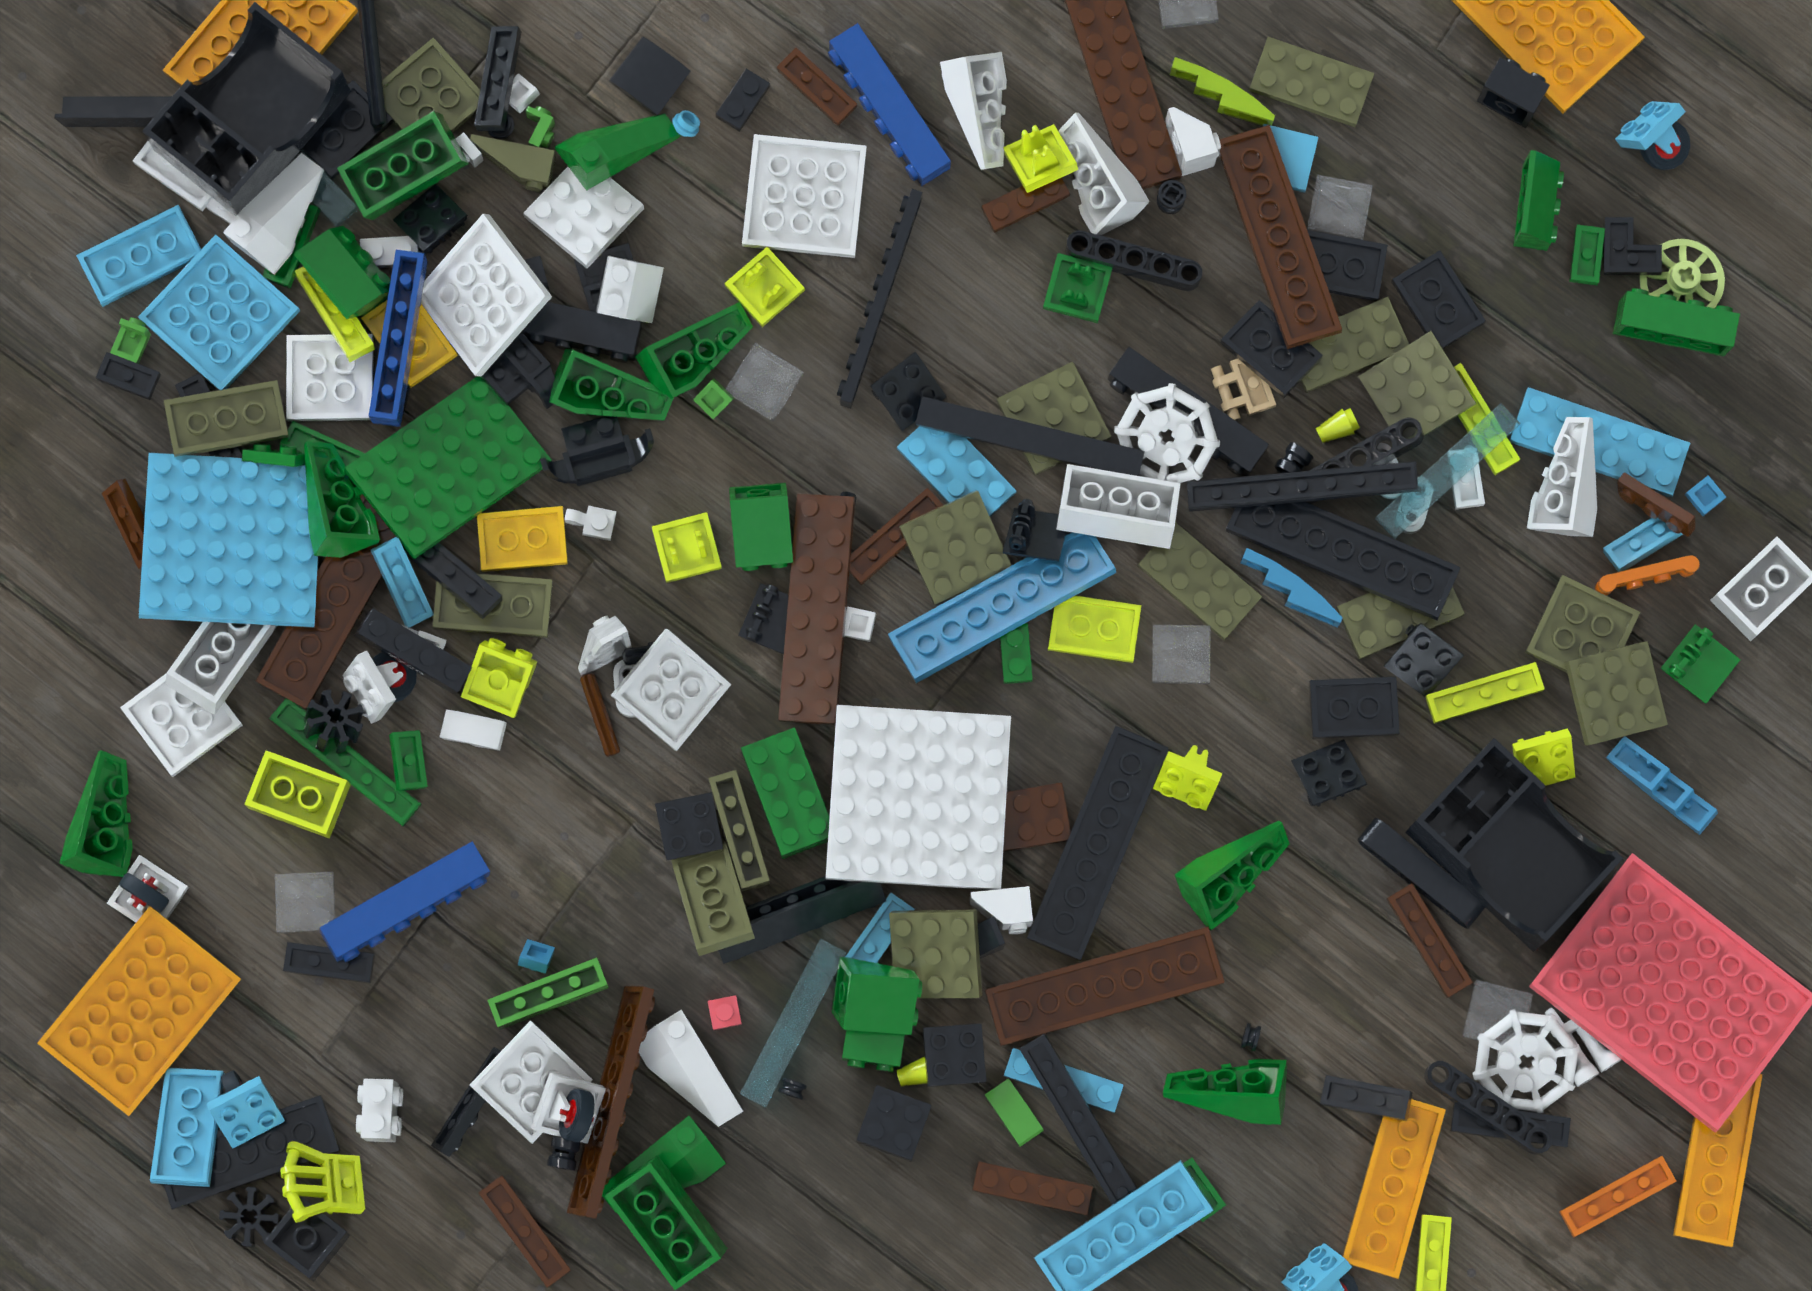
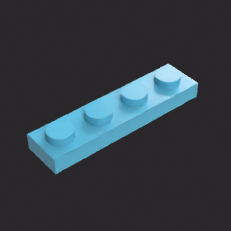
[1004,1048,1123,1113]

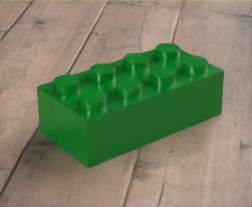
[337,111,469,220]
[1613,288,1740,356]
[741,727,830,859]
[605,1154,728,1290]

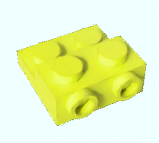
[461,638,538,718]

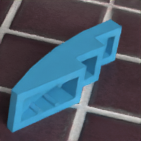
[1240,548,1342,628]
[1606,736,1718,835]

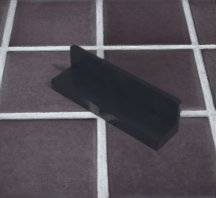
[54,96,172,127]

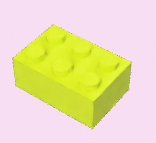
[245,751,351,839]

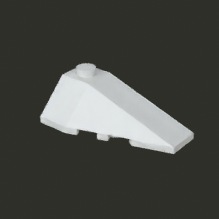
[940,52,1007,170]
[1059,113,1150,235]
[223,153,324,275]
[1527,417,1597,537]
[578,616,632,676]
[638,1010,743,1127]

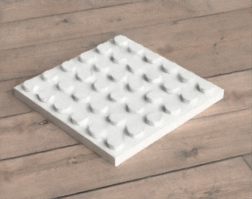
[826,705,1011,890]

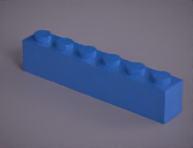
[828,23,951,186]
[369,249,428,427]
[320,841,490,962]

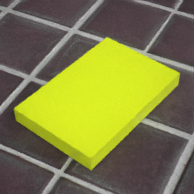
[1048,596,1141,663]

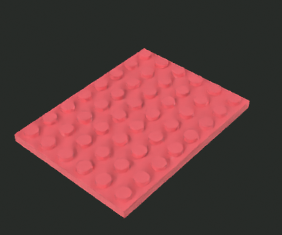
[1529,853,1812,1132]

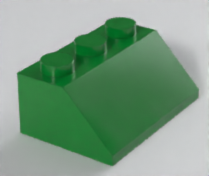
[1513,150,1564,251]
[294,226,391,319]

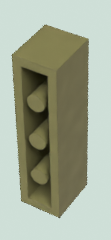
[708,770,770,893]

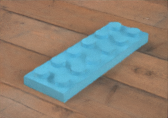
[1509,387,1690,498]
[1034,1160,1214,1291]

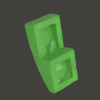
[985,1078,1044,1147]

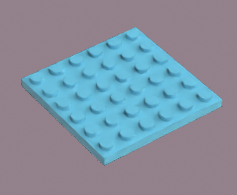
[139,453,318,627]

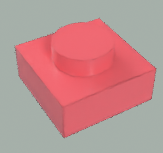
[708,995,742,1030]

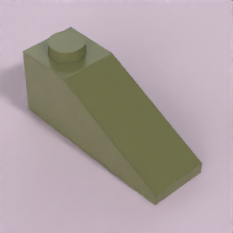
[470,134,556,192]

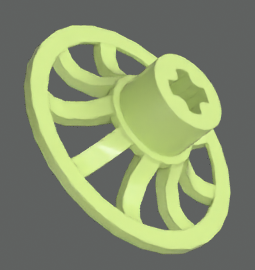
[1640,239,1725,308]

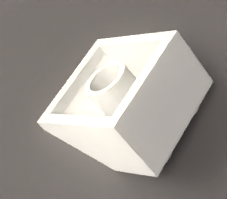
[1165,107,1221,176]
[596,256,664,323]
[970,886,1033,934]

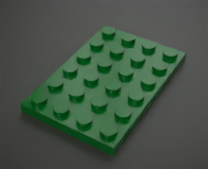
[344,376,552,559]

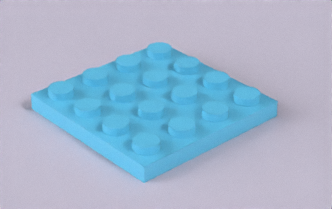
[138,235,300,390]

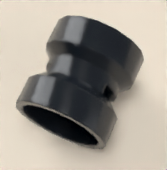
[1157,180,1186,214]
[1274,442,1314,473]
[547,1136,581,1171]

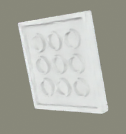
[742,134,867,258]
[421,214,552,376]

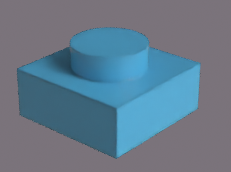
[1685,475,1726,516]
[518,939,555,974]

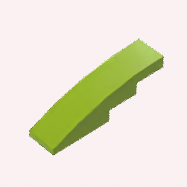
[1170,57,1275,126]

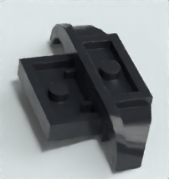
[481,332,555,409]
[540,416,654,486]

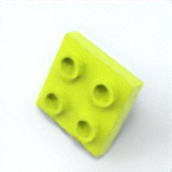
[1003,124,1078,193]
[725,247,805,327]
[652,512,722,583]
[1512,728,1575,786]
[1153,745,1222,811]

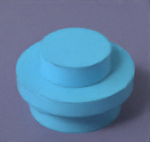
[672,110,700,137]

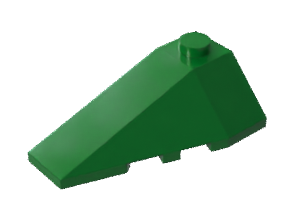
[555,114,681,191]
[635,302,753,399]
[549,349,674,420]
[304,441,380,558]
[59,750,133,877]
[1175,821,1290,930]
[1163,1059,1287,1125]
[602,1116,726,1213]

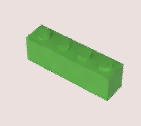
[487,958,609,1030]

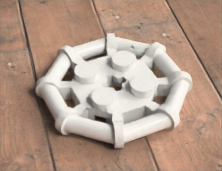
[1114,383,1220,483]
[1472,1009,1581,1114]

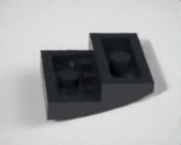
[609,37,691,116]
[574,243,634,312]

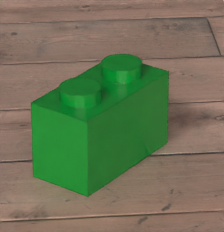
[842,1030,905,1073]

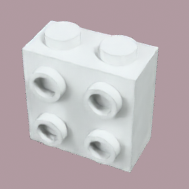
[356,1079,403,1142]

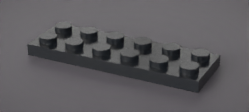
[163,1095,340,1210]

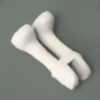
[1545,1008,1622,1087]

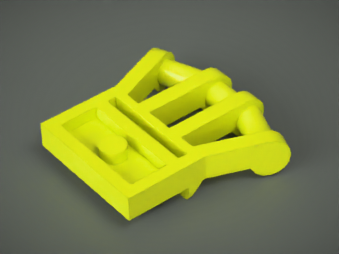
[280,1141,365,1223]

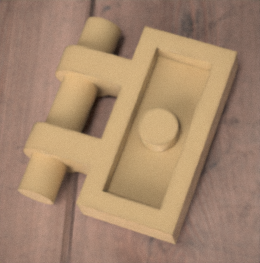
[1211,359,1276,421]

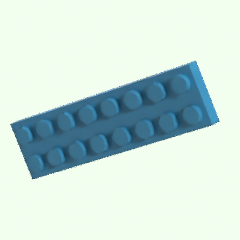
[888,532,1117,683]

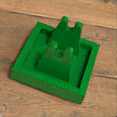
[1043,253,1113,323]

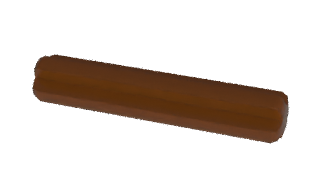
[580,673,620,757]

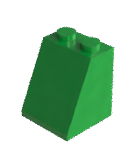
[729,483,793,571]
[832,957,922,1035]

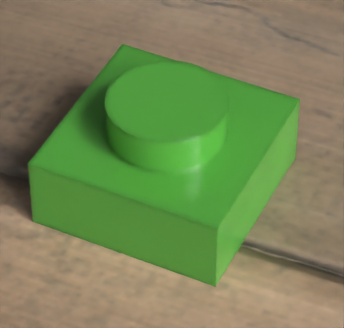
[693,378,734,419]

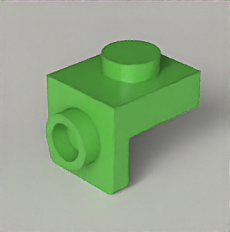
[526,106,555,149]
[110,317,151,364]

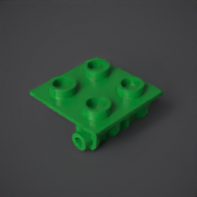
[1660,624,1741,704]

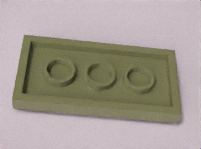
[1249,37,1374,127]
[1301,297,1409,393]
[163,380,288,457]
[1138,522,1262,640]
[432,574,553,638]
[1336,587,1465,660]
[671,843,755,956]

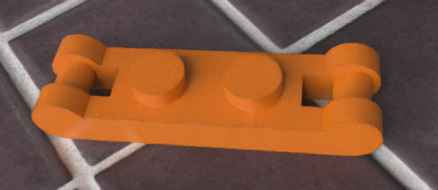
[1595,555,1700,596]

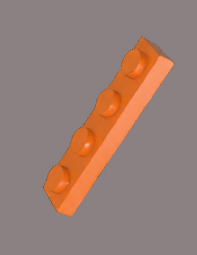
[1559,1156,1677,1237]

